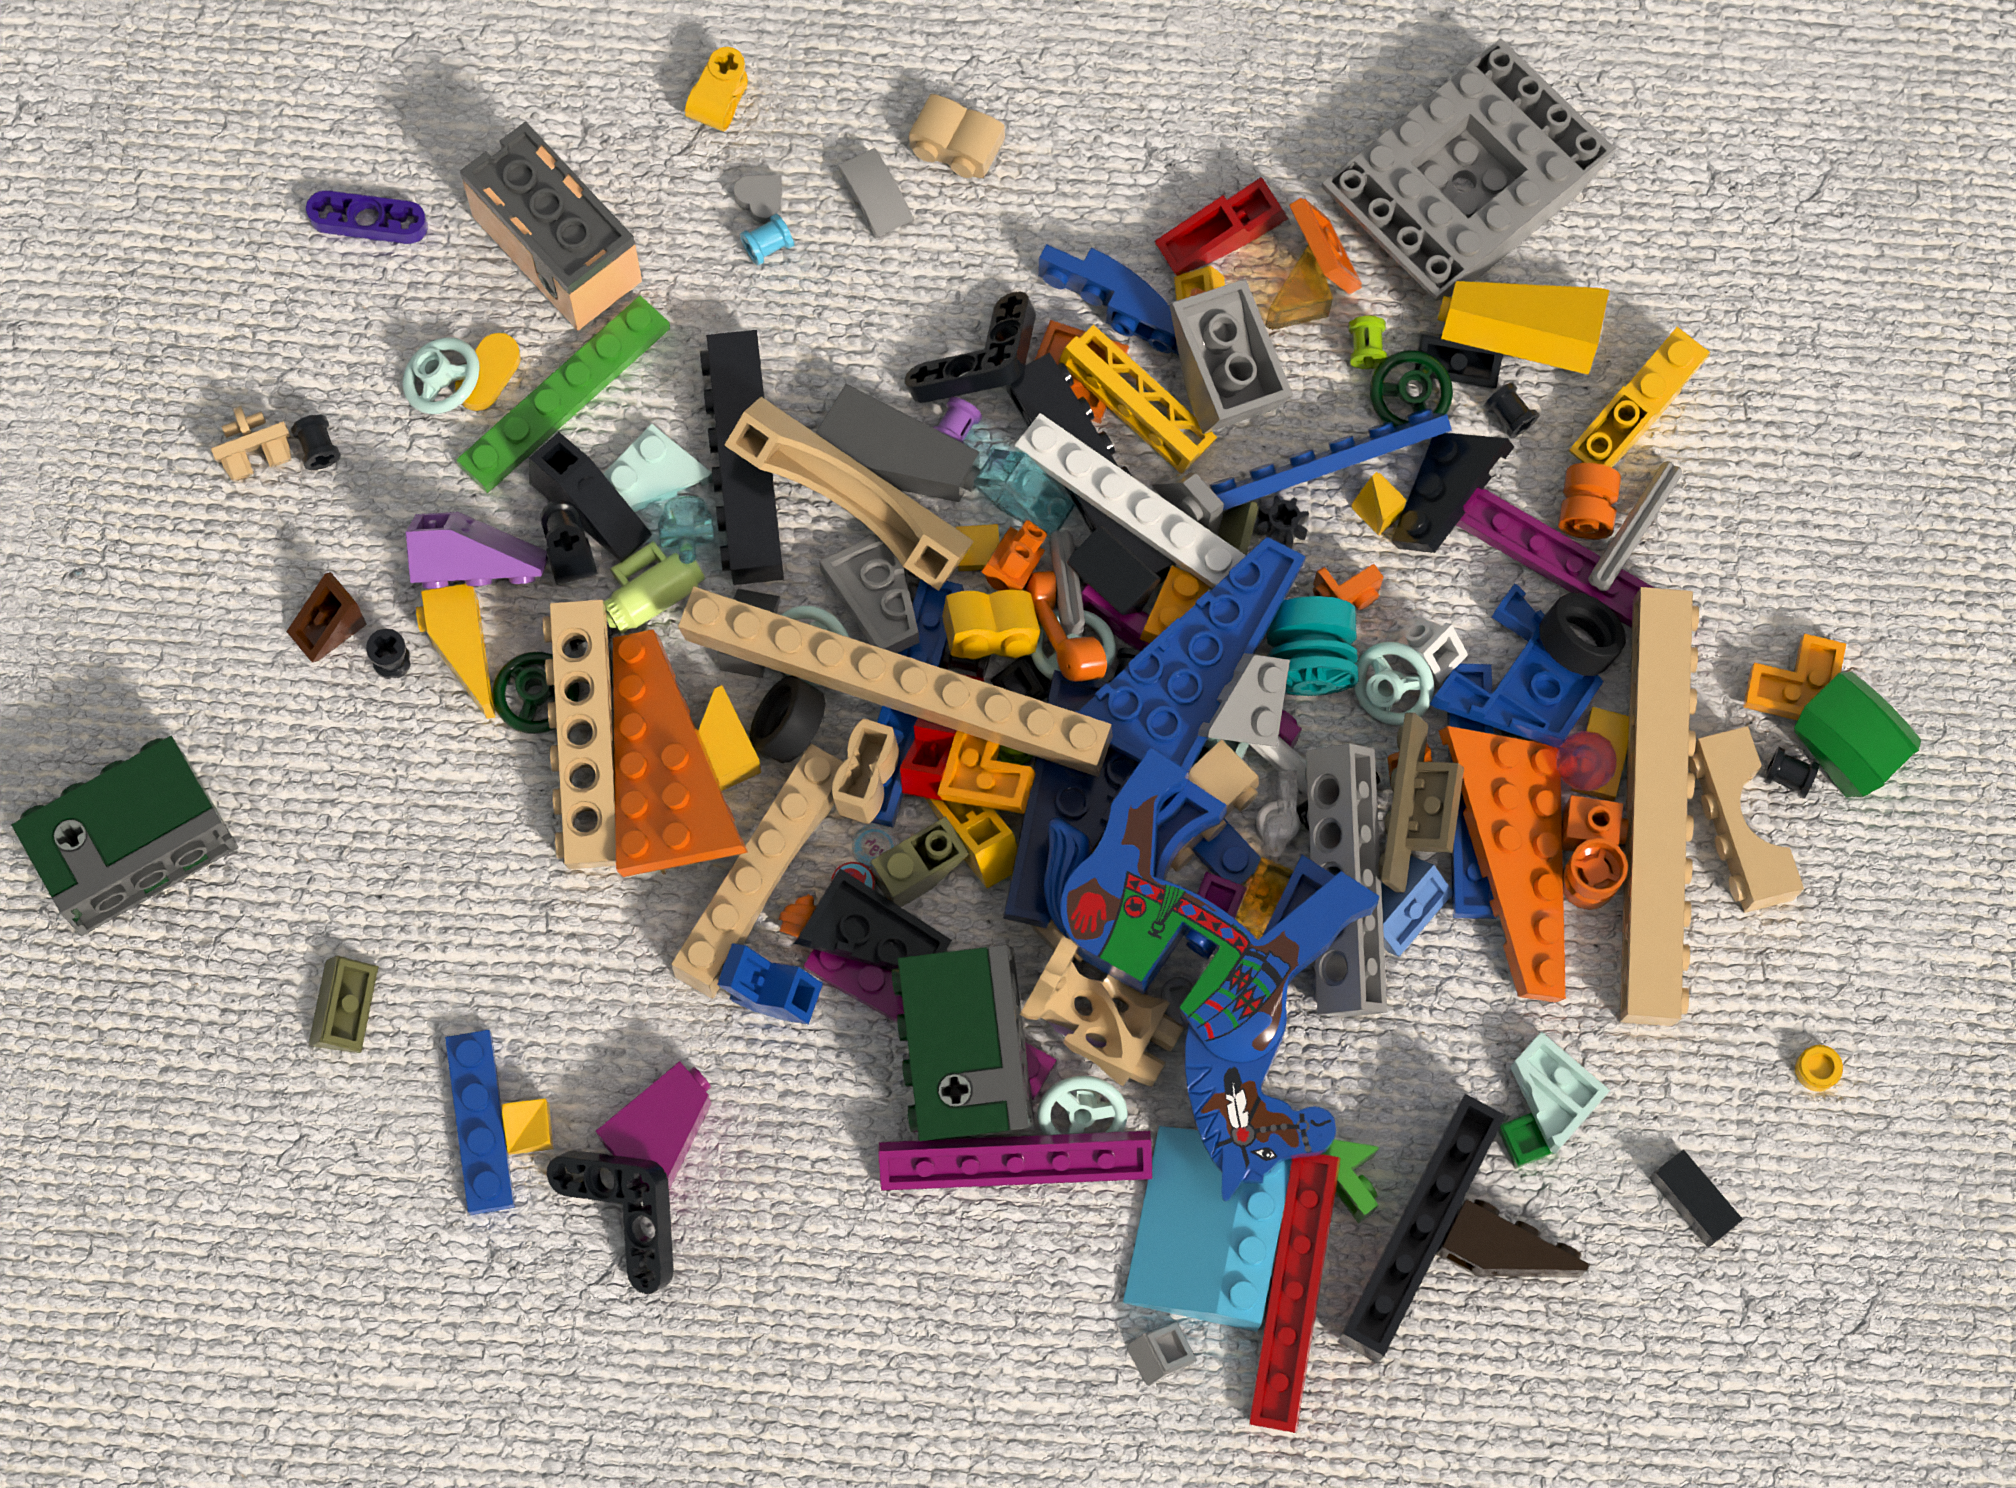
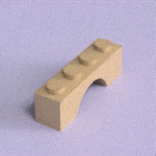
[1688,726,1804,913]

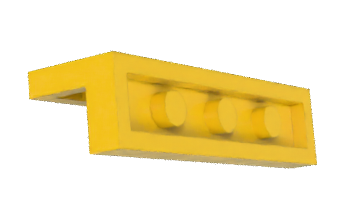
[1058,324,1217,474]

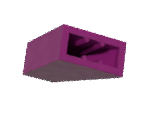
[595,1061,711,1190]

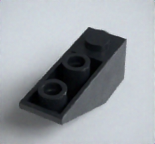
[529,432,652,562]

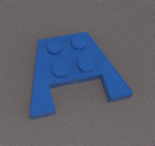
[1430,583,1604,749]

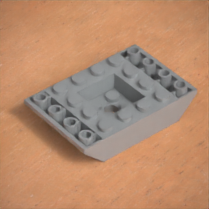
[1321,38,1616,301]

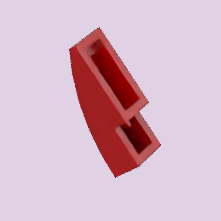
[1154,176,1289,276]
[900,673,984,801]

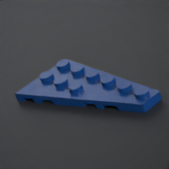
[1075,537,1306,771]

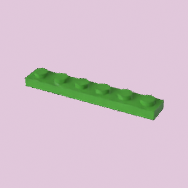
[456,295,670,494]

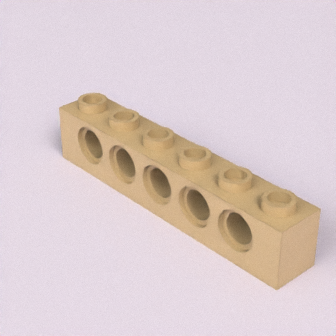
[543,600,616,869]

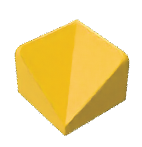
[1351,472,1406,536]
[501,1098,554,1155]

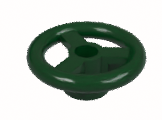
[1370,350,1453,427]
[492,652,579,734]

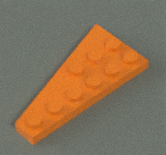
[613,629,748,877]
[1439,726,1566,1003]

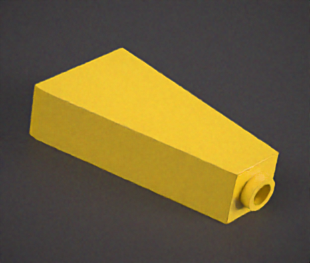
[1437,281,1609,375]

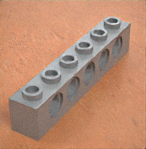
[1305,743,1387,1017]

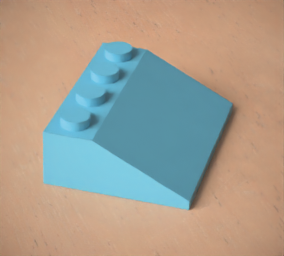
[1123,1126,1292,1332]

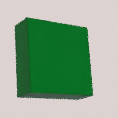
[1498,1112,1558,1169]

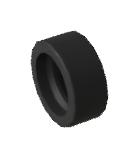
[1539,593,1626,676]
[749,676,826,764]

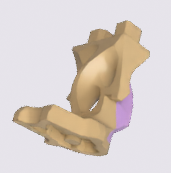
[1019,936,1184,1087]

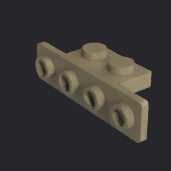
[1379,712,1464,893]

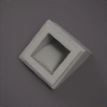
[1127,1320,1197,1386]

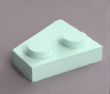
[1510,1031,1610,1154]

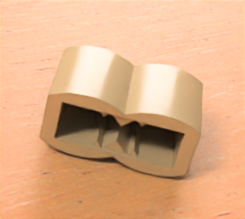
[909,94,1005,179]
[832,718,899,824]

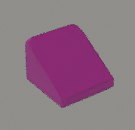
[1197,872,1247,919]

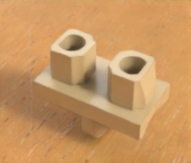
[211,406,292,482]

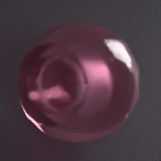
[1556,731,1617,791]

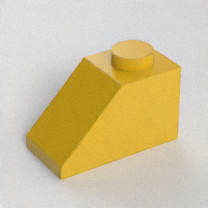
[698,685,762,791]

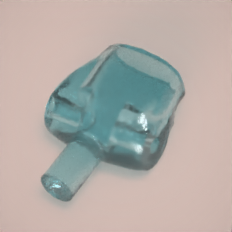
[658,496,715,564]

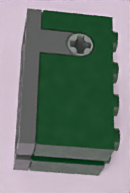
[11,735,239,936]
[892,945,1035,1141]

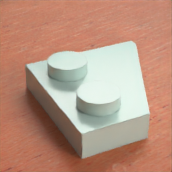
[603,424,713,512]

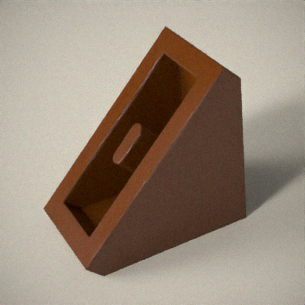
[286,572,367,663]

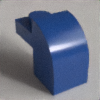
[717,943,823,1025]

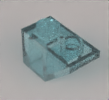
[974,449,1075,539]

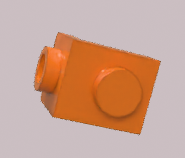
[1313,564,1384,610]

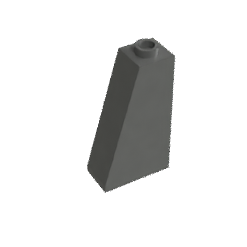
[816,384,983,502]

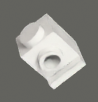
[1396,617,1468,684]

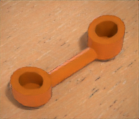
[1025,571,1107,682]

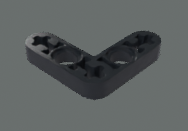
[904,291,1036,403]
[547,1150,674,1294]

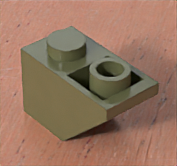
[870,816,969,907]

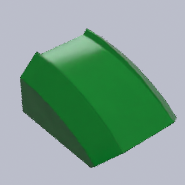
[1794,672,1921,797]

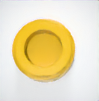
[1795,1045,1843,1092]

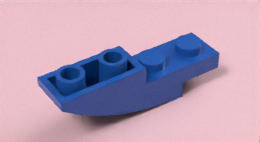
[1038,244,1179,355]

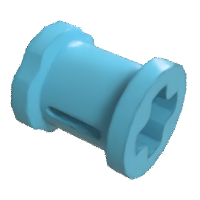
[740,213,794,266]

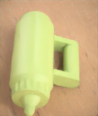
[604,541,705,634]

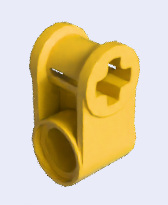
[685,47,748,132]

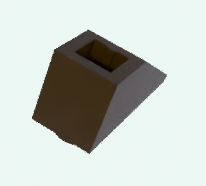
[1436,1199,1590,1278]

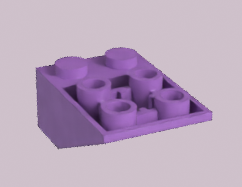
[406,512,548,589]

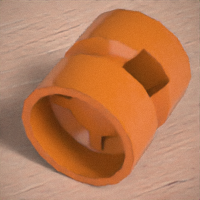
[1558,463,1621,540]
[1563,838,1628,910]

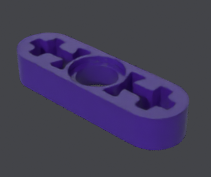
[306,190,428,244]

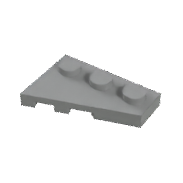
[819,534,919,653]

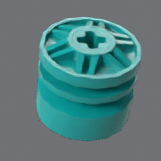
[1266,596,1359,696]

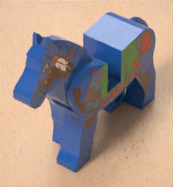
[1044,747,1380,1202]

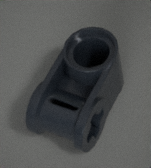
[540,500,598,585]

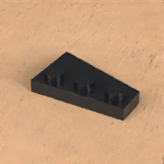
[1391,433,1514,553]
[794,868,952,971]

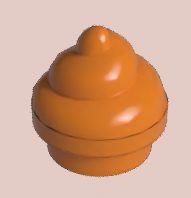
[779,894,816,937]

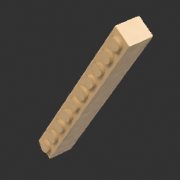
[678,586,1113,777]
[1620,587,1699,1026]

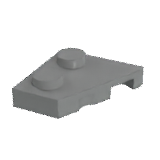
[1152,473,1224,536]
[1198,653,1290,747]

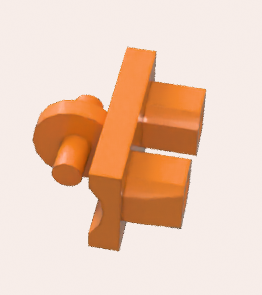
[981,520,1047,591]

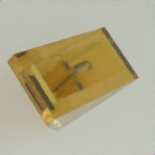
[1265,244,1333,330]
[1235,857,1294,939]

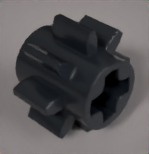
[1256,496,1309,549]

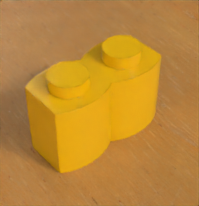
[942,590,1040,659]

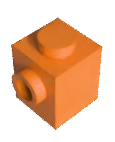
[1562,795,1629,852]

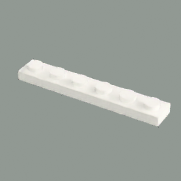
[1014,413,1246,589]

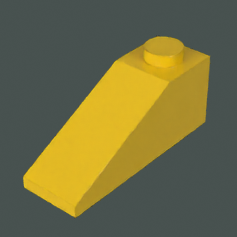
[416,584,495,719]
[924,797,1017,889]

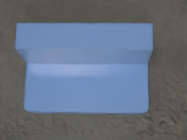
[1381,856,1453,957]

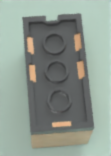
[460,121,642,331]

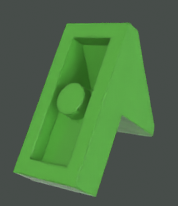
[1322,1140,1379,1224]

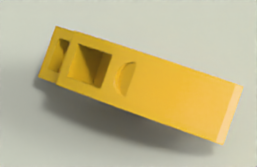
[1569,327,1710,468]

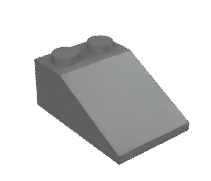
[1169,279,1293,434]

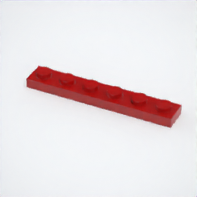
[1249,1154,1341,1433]

